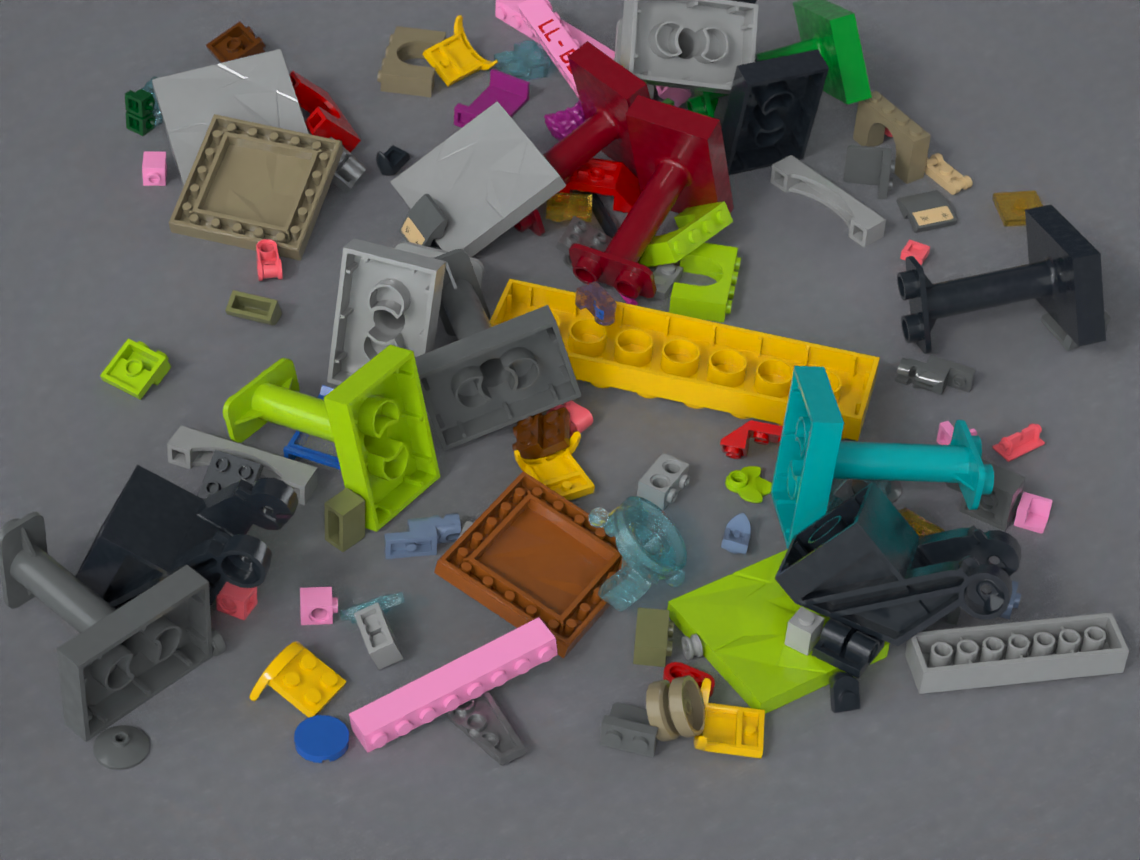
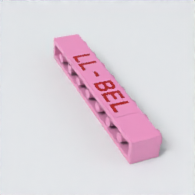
[517,0,580,98]

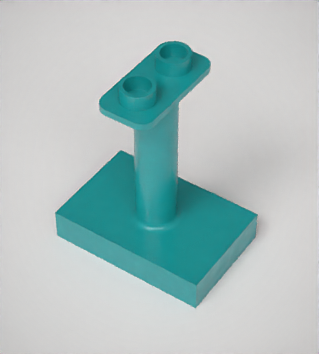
[770,366,994,549]

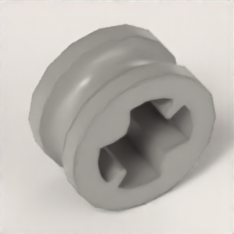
[681,634,703,660]

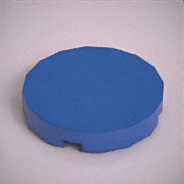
[294,715,349,763]

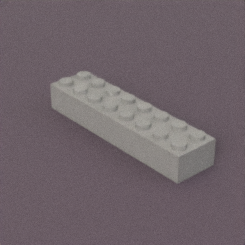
[905,613,1129,694]

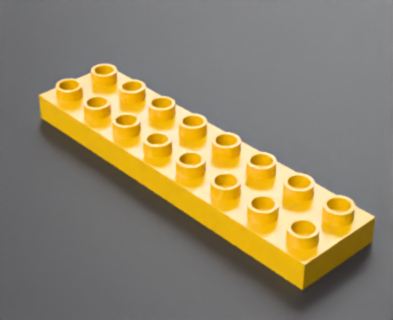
[490,279,880,441]

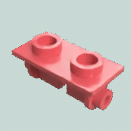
[992,423,1045,462]

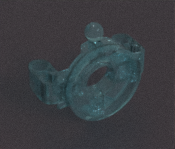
[588,496,687,612]

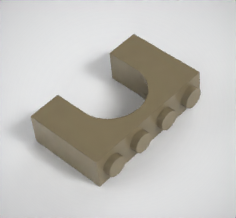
[377,26,446,97]
[853,90,931,184]

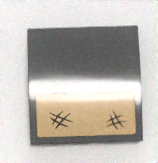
[896,190,957,233]
[400,194,448,247]

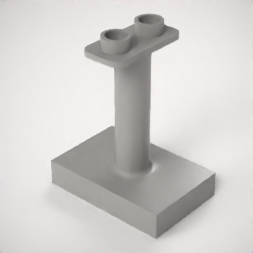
[614,0,758,99]
[327,238,484,385]

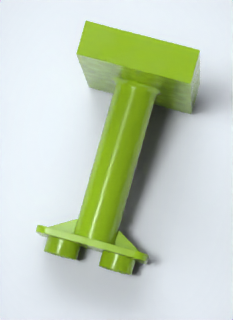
[223,345,440,532]

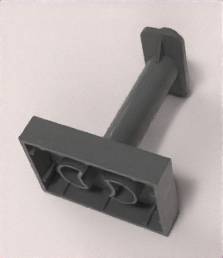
[415,249,582,451]
[0,512,213,742]

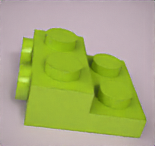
[100,338,171,400]

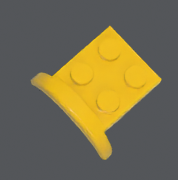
[422,15,498,87]
[514,431,595,501]
[249,641,347,718]
[694,678,765,758]

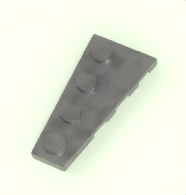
[443,691,526,766]

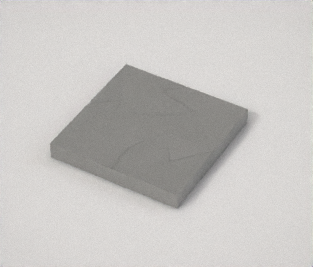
[152,49,309,187]
[391,101,566,257]

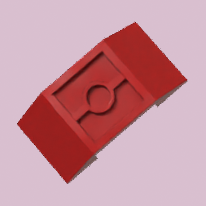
[548,158,641,213]
[720,420,783,459]

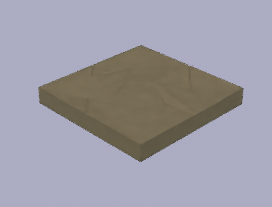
[169,114,343,261]

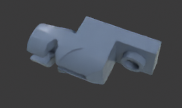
[384,513,461,559]

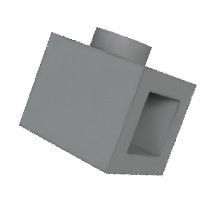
[785,607,825,656]

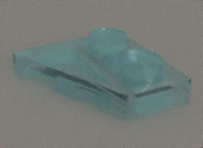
[339,592,405,624]

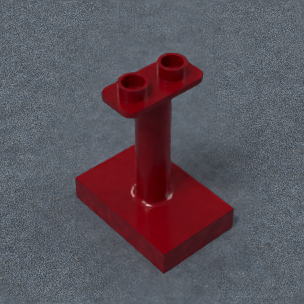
[513,41,651,236]
[569,95,734,299]

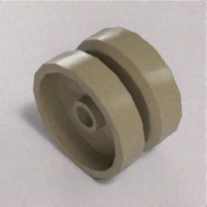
[646,675,705,742]

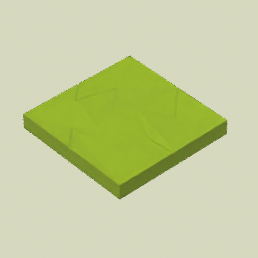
[667,549,890,714]

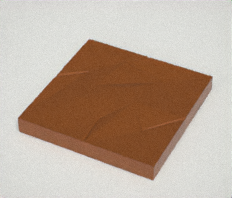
[434,471,650,659]

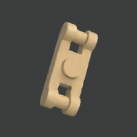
[925,153,972,195]

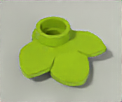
[725,466,772,503]

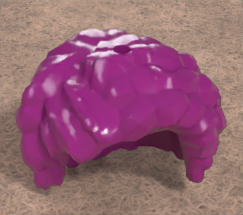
[544,99,586,141]

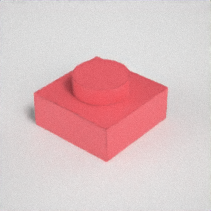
[900,239,931,265]

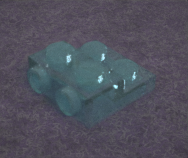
[494,40,551,81]

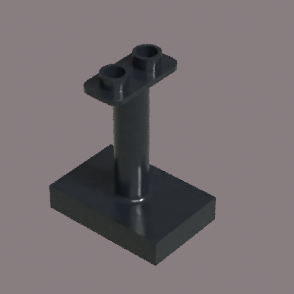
[721,0,829,175]
[897,204,1106,354]

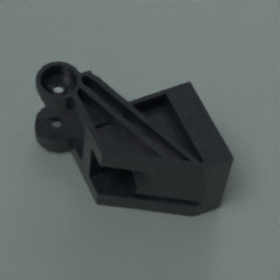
[76,464,299,610]
[775,481,1022,646]

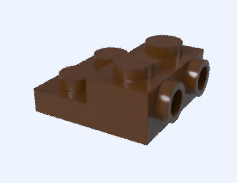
[206,21,266,63]
[512,407,570,459]

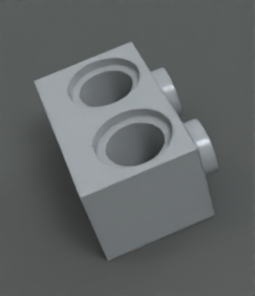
[637,453,690,511]
[354,602,403,670]

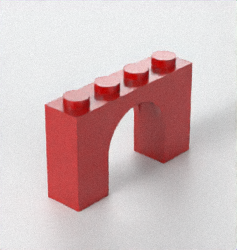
[289,71,361,153]

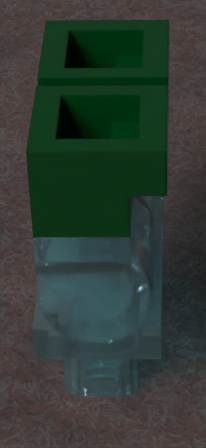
[125,76,163,136]

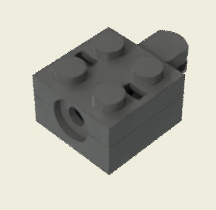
[946,459,1026,531]

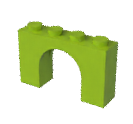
[638,201,734,267]
[669,243,741,323]

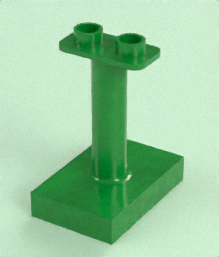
[687,0,872,118]

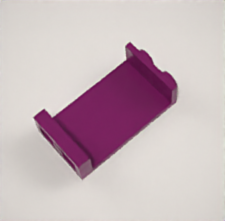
[454,69,530,128]

